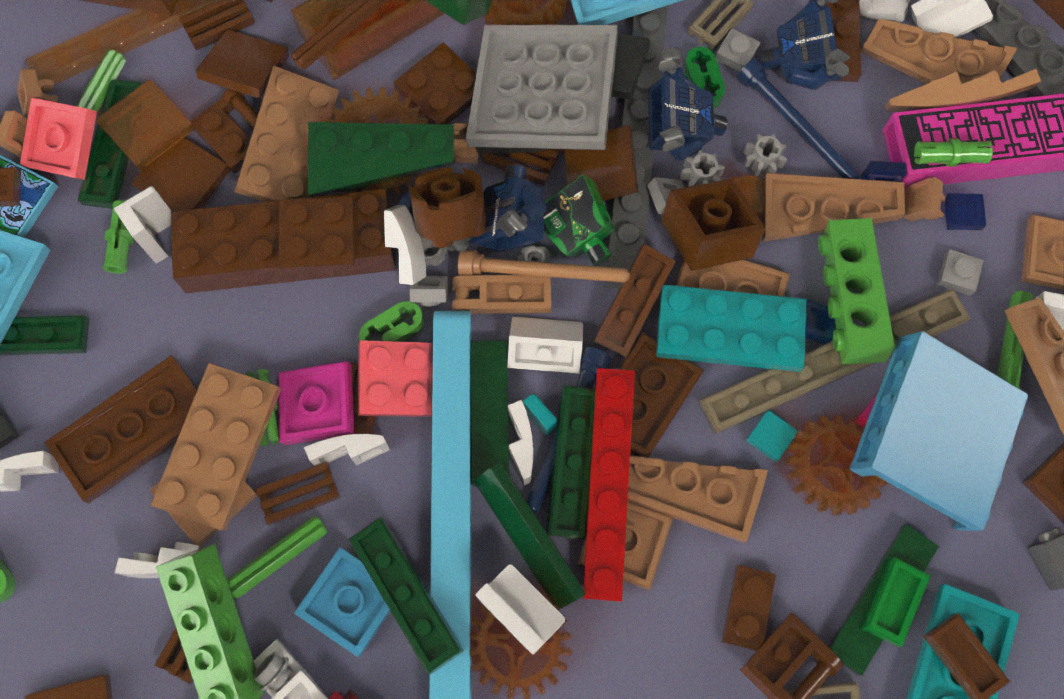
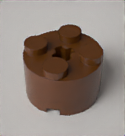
[409,167,486,248]

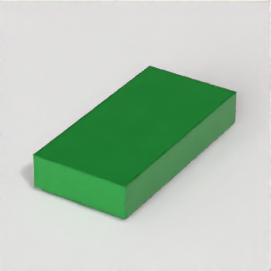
[862,557,931,647]

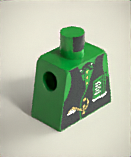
[543,174,615,266]

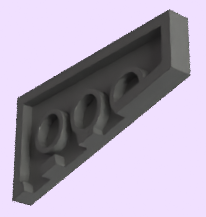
[974,0,1064,97]

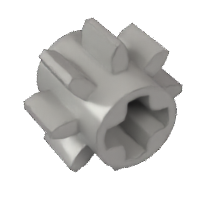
[743,134,787,177]
[680,150,725,187]

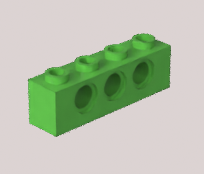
[818,218,895,364]
[156,544,265,699]

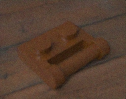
[189,89,258,174]
[739,613,843,699]

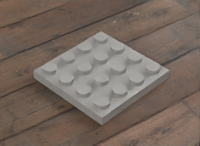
[466,25,618,150]

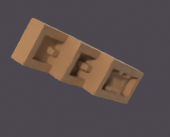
[885,69,1042,112]

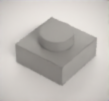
[716,28,761,72]
[647,177,684,214]
[936,249,984,296]
[410,276,449,306]

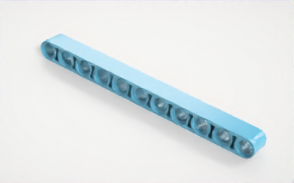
[430,310,472,699]

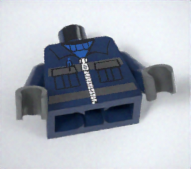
[760,0,850,90]
[648,47,728,161]
[447,164,547,253]

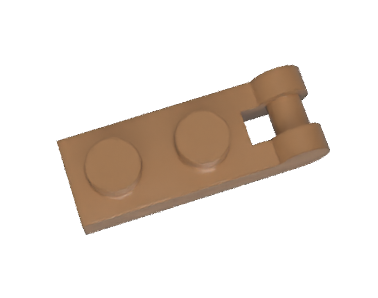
[451,275,551,314]

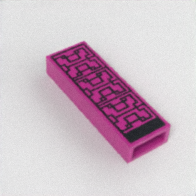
[882,94,1064,189]

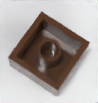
[661,179,766,271]

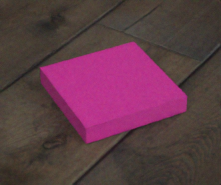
[278,361,354,445]

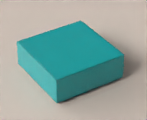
[523,393,557,437]
[746,410,799,463]

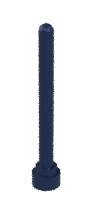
[737,58,859,179]
[526,347,611,514]

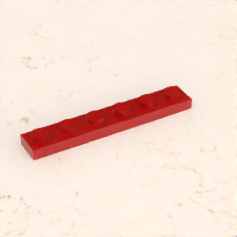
[582,368,635,602]

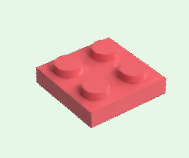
[20,98,97,180]
[358,340,433,417]

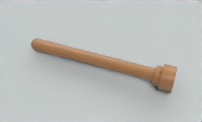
[458,249,630,282]

